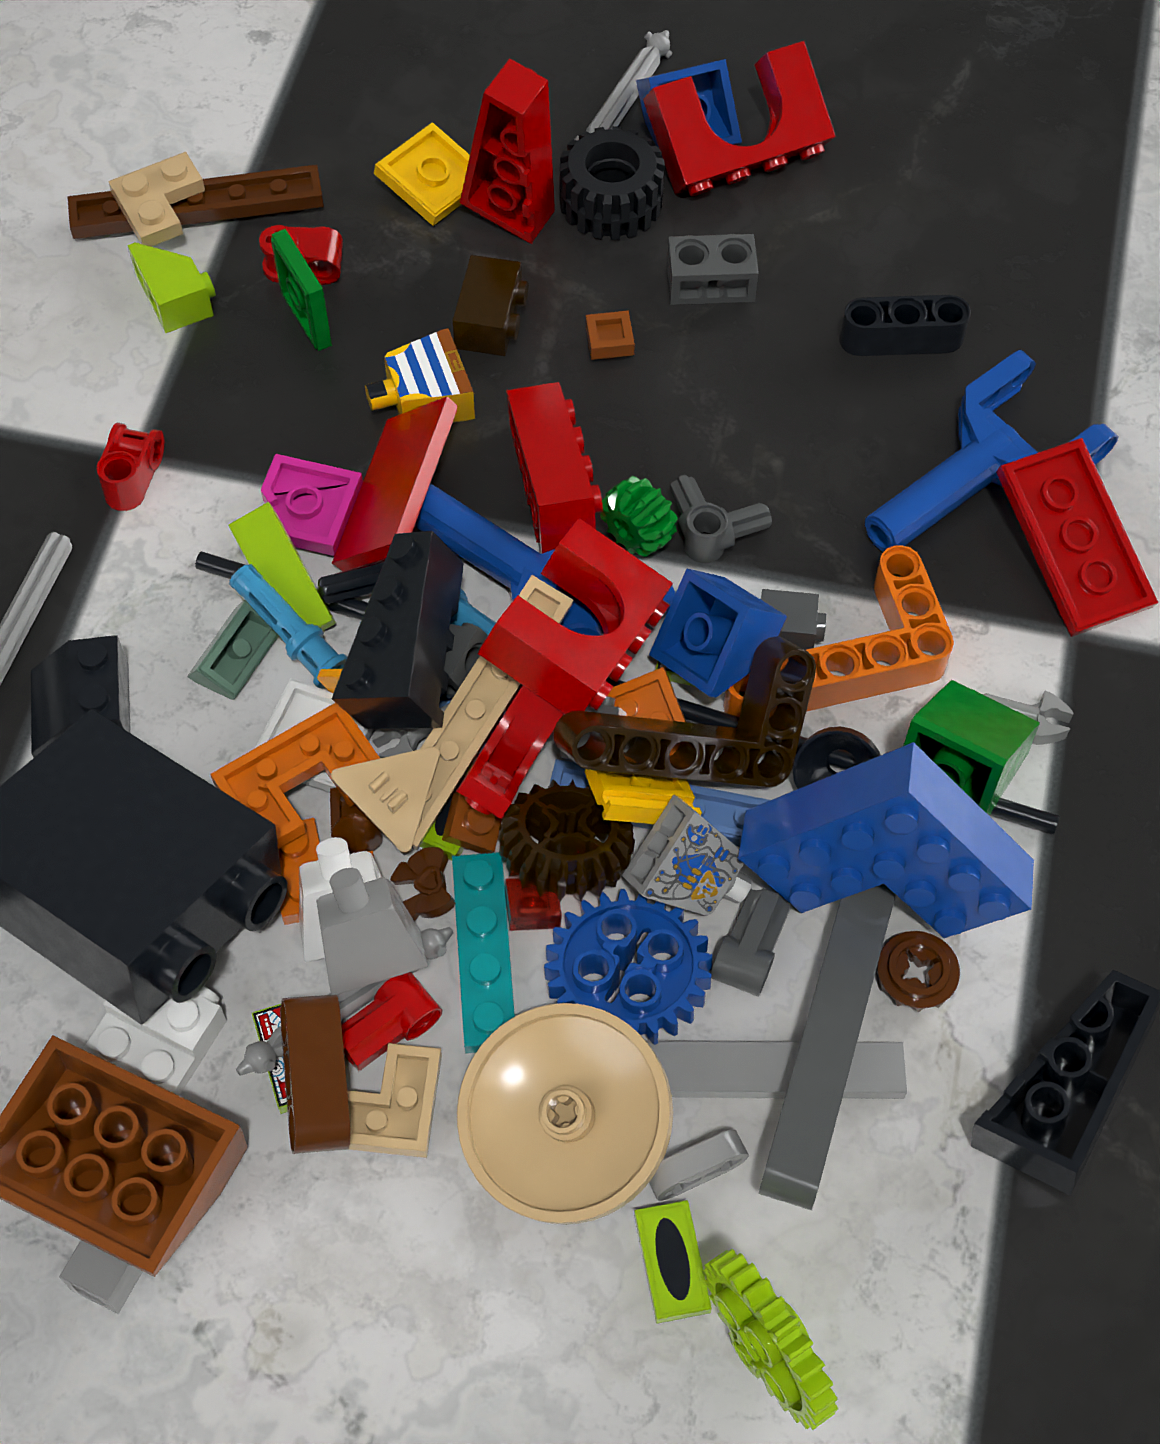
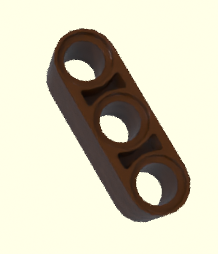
[280,995,350,1154]

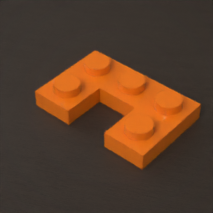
[210,703,380,849]

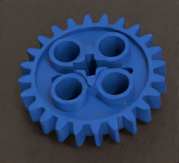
[544,889,712,1045]

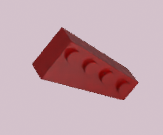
[507,382,603,554]

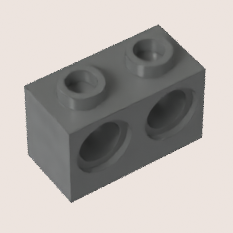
[667,234,759,305]

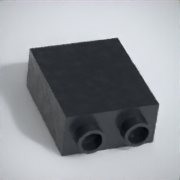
[0,709,287,1025]

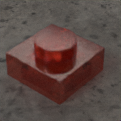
[505,878,562,931]

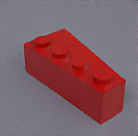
[459,58,555,244]

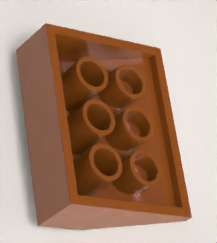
[0,1035,248,1277]

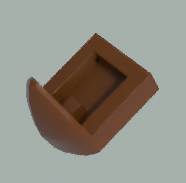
[330,788,383,854]

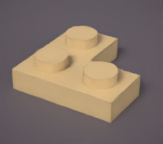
[108,152,205,247]
[347,1043,442,1158]

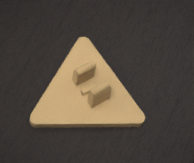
[331,746,440,853]

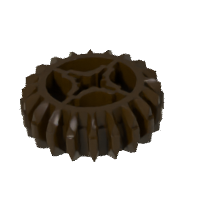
[498,779,635,902]

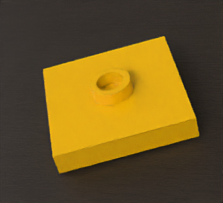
[374,122,470,226]

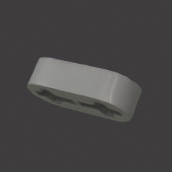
[649,1130,749,1201]

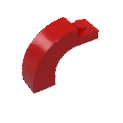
[456,685,564,818]

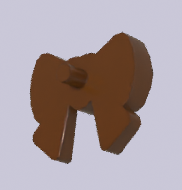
[390,847,456,922]

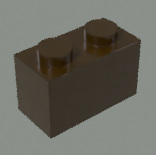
[453,255,529,356]

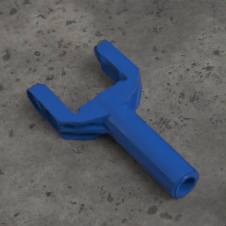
[865,350,1119,552]
[415,483,676,615]

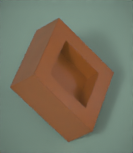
[586,310,635,360]
[442,792,503,854]

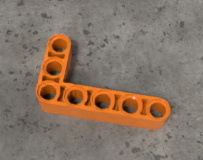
[723,545,954,718]

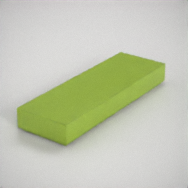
[228,502,336,631]

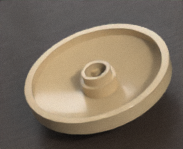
[457,1003,673,1225]

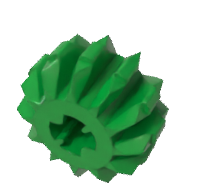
[600,476,678,557]

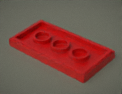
[332,397,458,572]
[996,438,1159,637]

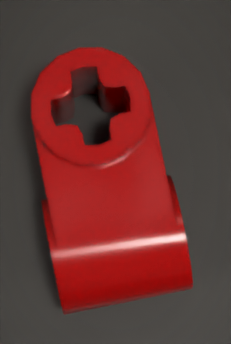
[259,225,343,285]
[96,422,165,511]

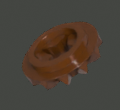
[876,931,960,1012]

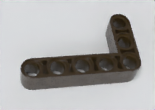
[554,636,816,787]

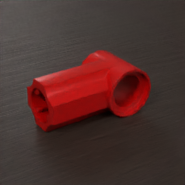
[341,972,443,1072]

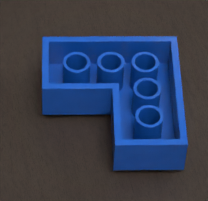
[738,742,1034,938]

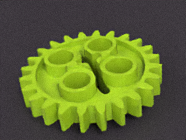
[702,1249,839,1430]

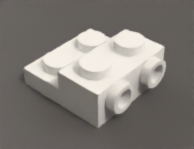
[83,986,227,1096]

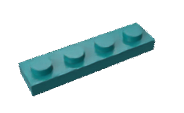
[452,852,515,1054]

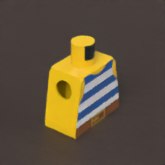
[365,328,475,422]

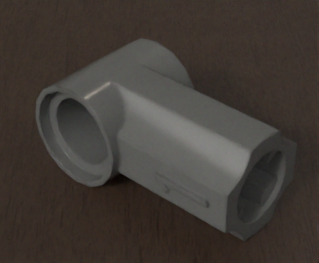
[711,888,791,997]

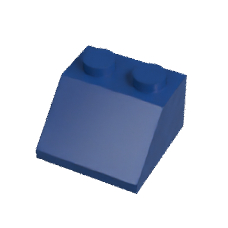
[636,59,742,159]
[649,568,787,698]

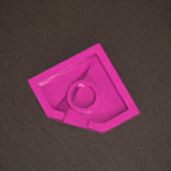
[261,454,363,556]

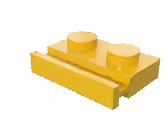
[584,769,702,824]

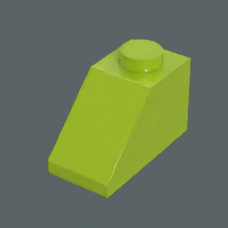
[127,242,216,333]

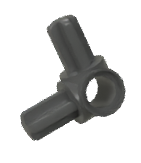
[670,474,772,563]

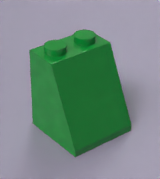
[903,680,1040,815]

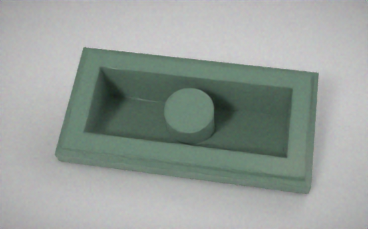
[187,600,278,700]

